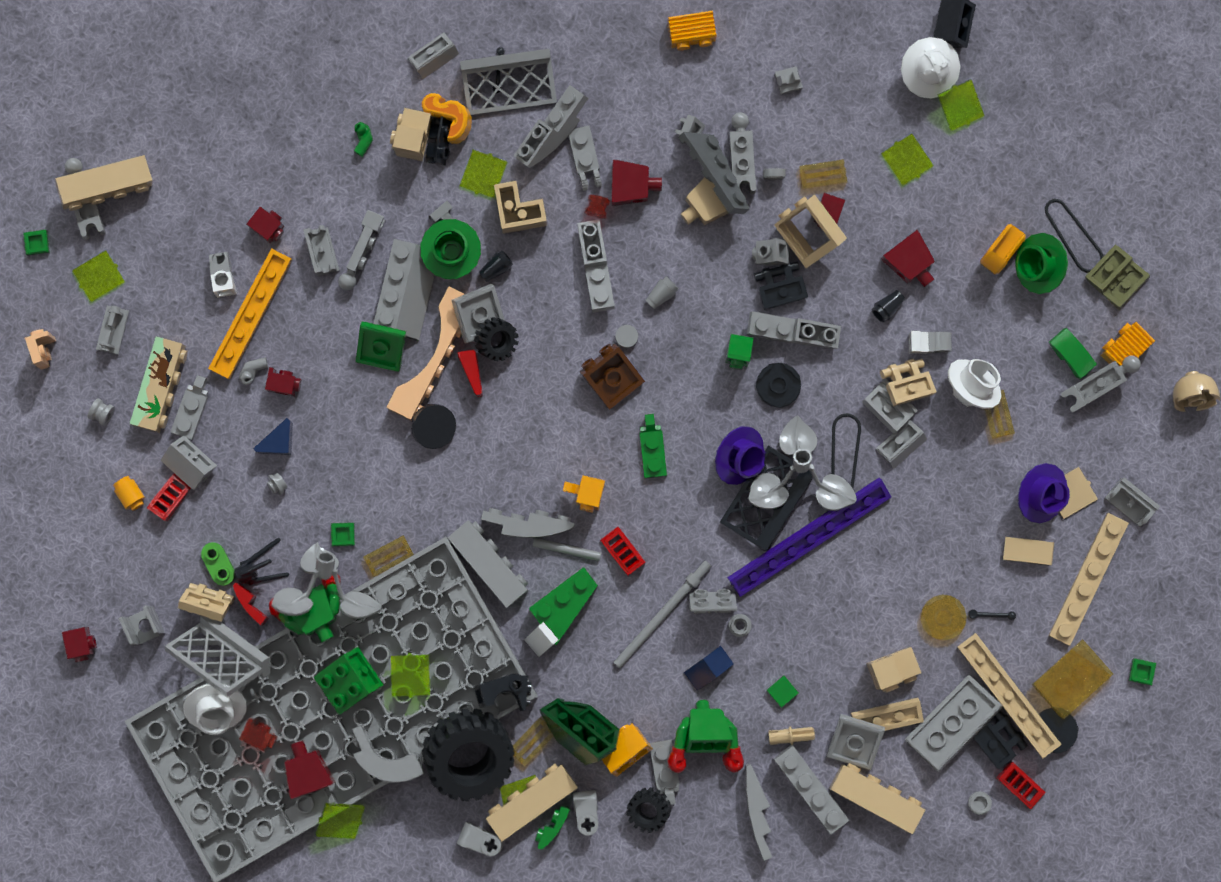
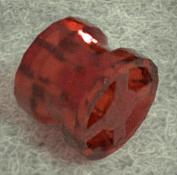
[584,194,610,219]

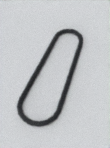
[1045,199,1104,273]
[831,413,861,488]

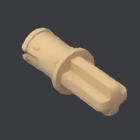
[769,727,815,745]

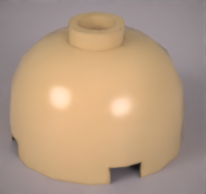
[1173,371,1221,412]

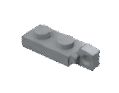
[171,375,208,440]
[649,739,679,805]

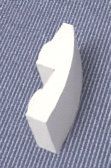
[524,622,558,657]

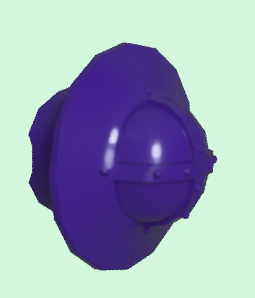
[715,426,766,485]
[1018,463,1070,524]

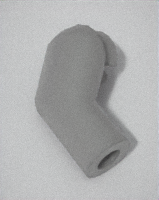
[239,357,269,385]

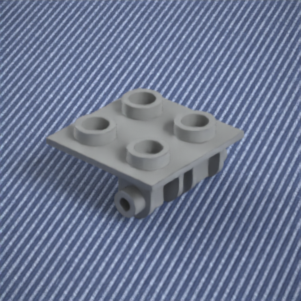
[689,589,737,614]

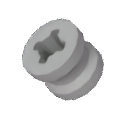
[87,398,115,427]

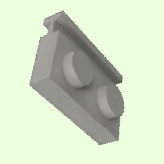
[862,378,918,434]

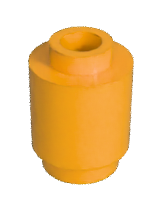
[113,476,145,511]

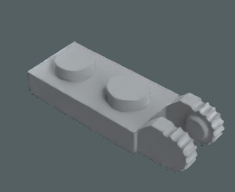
[568,126,602,191]

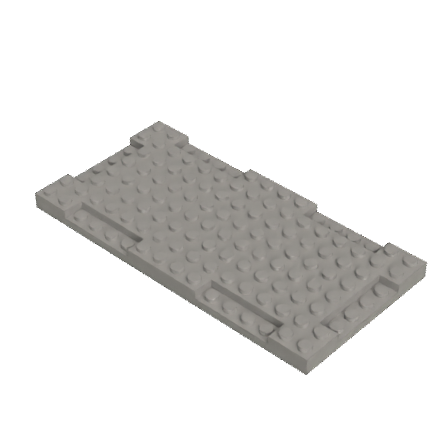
[125,537,538,882]

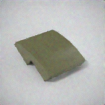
[1085,244,1150,310]

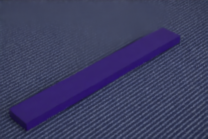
[727,478,892,597]

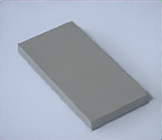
[905,675,1003,773]

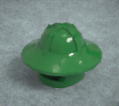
[420,219,481,279]
[1015,233,1068,294]

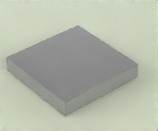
[451,284,505,343]
[827,714,885,770]

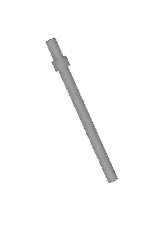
[614,560,712,668]

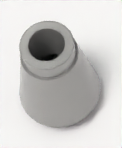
[646,276,679,309]

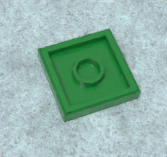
[355,321,406,372]

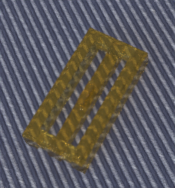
[799,159,847,189]
[984,390,1015,439]
[363,535,414,577]
[513,717,554,766]

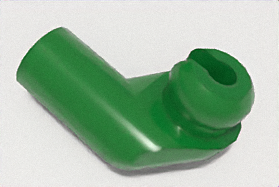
[353,122,373,157]

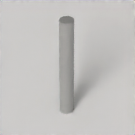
[533,538,601,561]

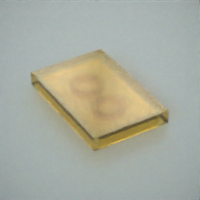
[1031,639,1113,719]

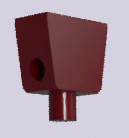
[612,160,662,206]
[881,230,935,287]
[285,740,336,799]

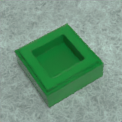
[23,230,50,256]
[331,523,355,546]
[1128,658,1156,686]
[767,675,799,708]

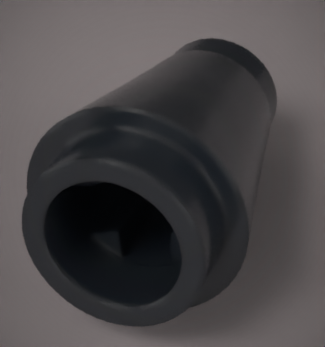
[479,250,513,282]
[872,290,905,322]

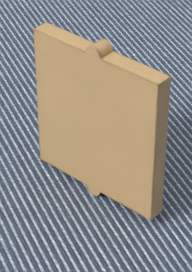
[1059,467,1098,519]

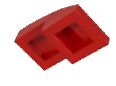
[233,582,269,625]

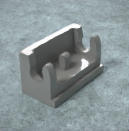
[303,225,340,276]
[161,435,217,490]
[1105,477,1160,527]

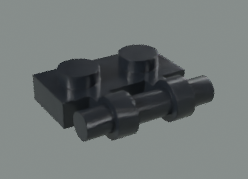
[754,261,808,310]
[973,710,1028,770]

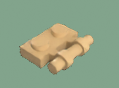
[880,359,937,407]
[178,583,234,622]

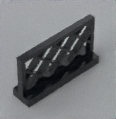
[720,445,813,552]

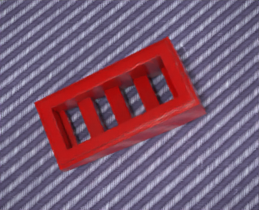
[457,350,483,397]
[147,473,191,522]
[600,527,646,576]
[996,761,1046,810]

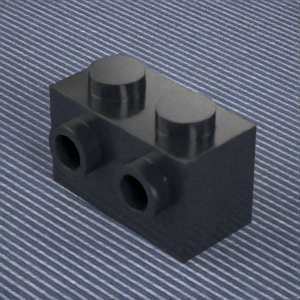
[933,0,976,48]

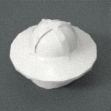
[901,37,960,99]
[948,359,1001,409]
[183,684,246,735]

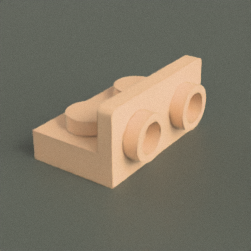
[25,329,56,370]

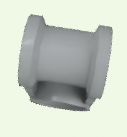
[573,790,598,835]
[457,822,503,856]

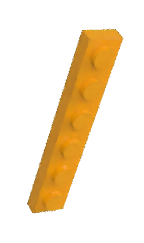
[208,248,292,380]

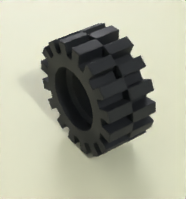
[474,317,519,361]
[626,787,671,833]

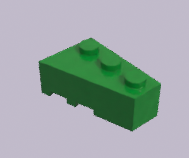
[529,567,598,645]

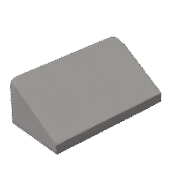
[408,33,459,79]
[876,419,927,469]

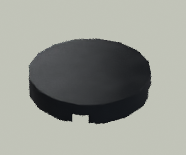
[756,363,801,408]
[411,404,456,449]
[1038,707,1078,754]

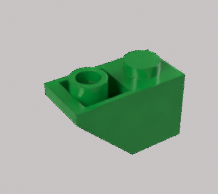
[725,334,753,370]

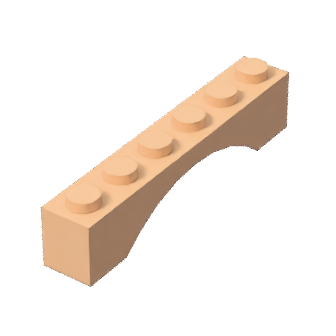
[387,286,465,421]

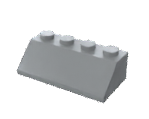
[374,239,435,340]

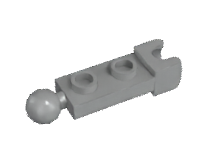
[729,112,756,194]
[65,158,106,240]
[338,210,386,291]
[1061,355,1141,413]

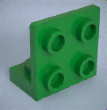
[314,647,383,715]

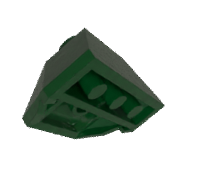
[540,698,620,765]

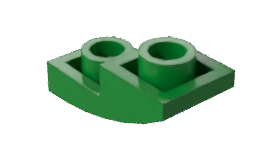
[1048,328,1097,379]
[535,805,570,850]

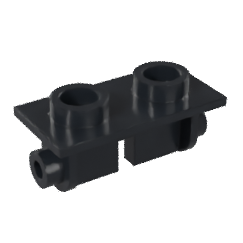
[425,116,452,166]

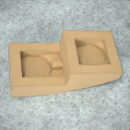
[1003,537,1054,565]

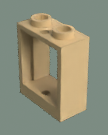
[774,195,847,268]

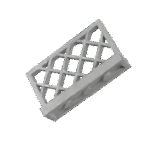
[460,49,557,115]
[165,616,270,697]

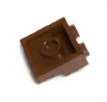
[579,344,645,410]

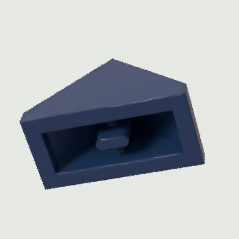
[253,418,293,455]
[684,645,734,691]

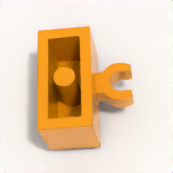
[563,475,605,513]

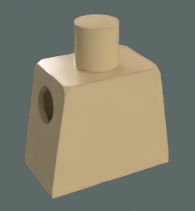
[681,177,728,225]

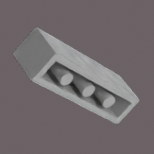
[448,520,528,608]
[773,745,849,834]

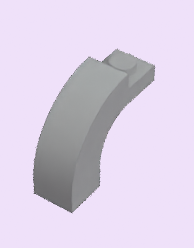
[351,725,425,782]

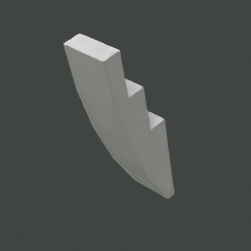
[745,763,772,861]

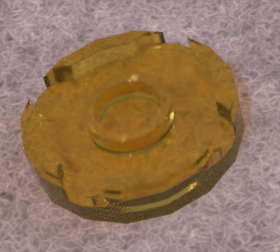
[920,594,967,640]

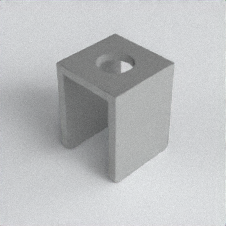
[119,605,165,645]

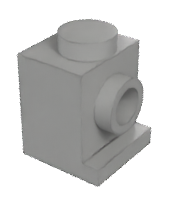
[752,238,789,266]

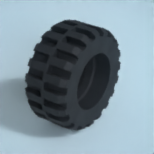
[422,708,515,802]

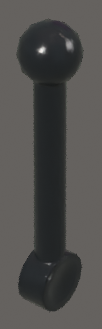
[492,47,505,93]
[968,610,1016,620]

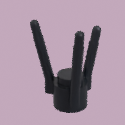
[235,538,289,586]

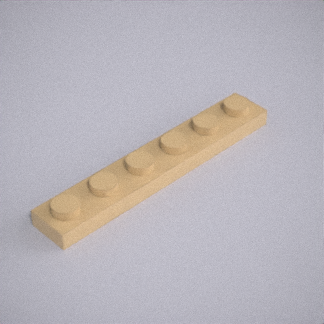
[1048,513,1129,646]
[958,633,1061,758]

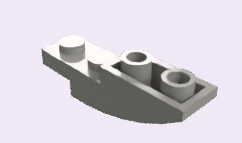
[513,85,589,168]
[577,220,615,313]
[747,311,841,349]
[481,508,575,538]

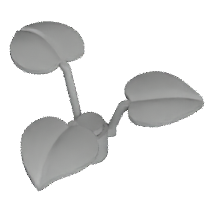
[748,415,857,511]
[271,542,382,619]

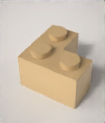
[390,108,432,161]
[494,181,547,234]
[866,647,921,692]

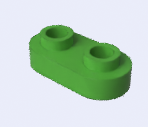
[201,542,236,586]

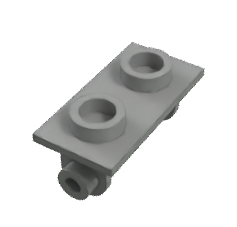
[96,306,129,354]

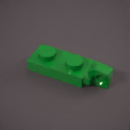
[640,414,667,478]

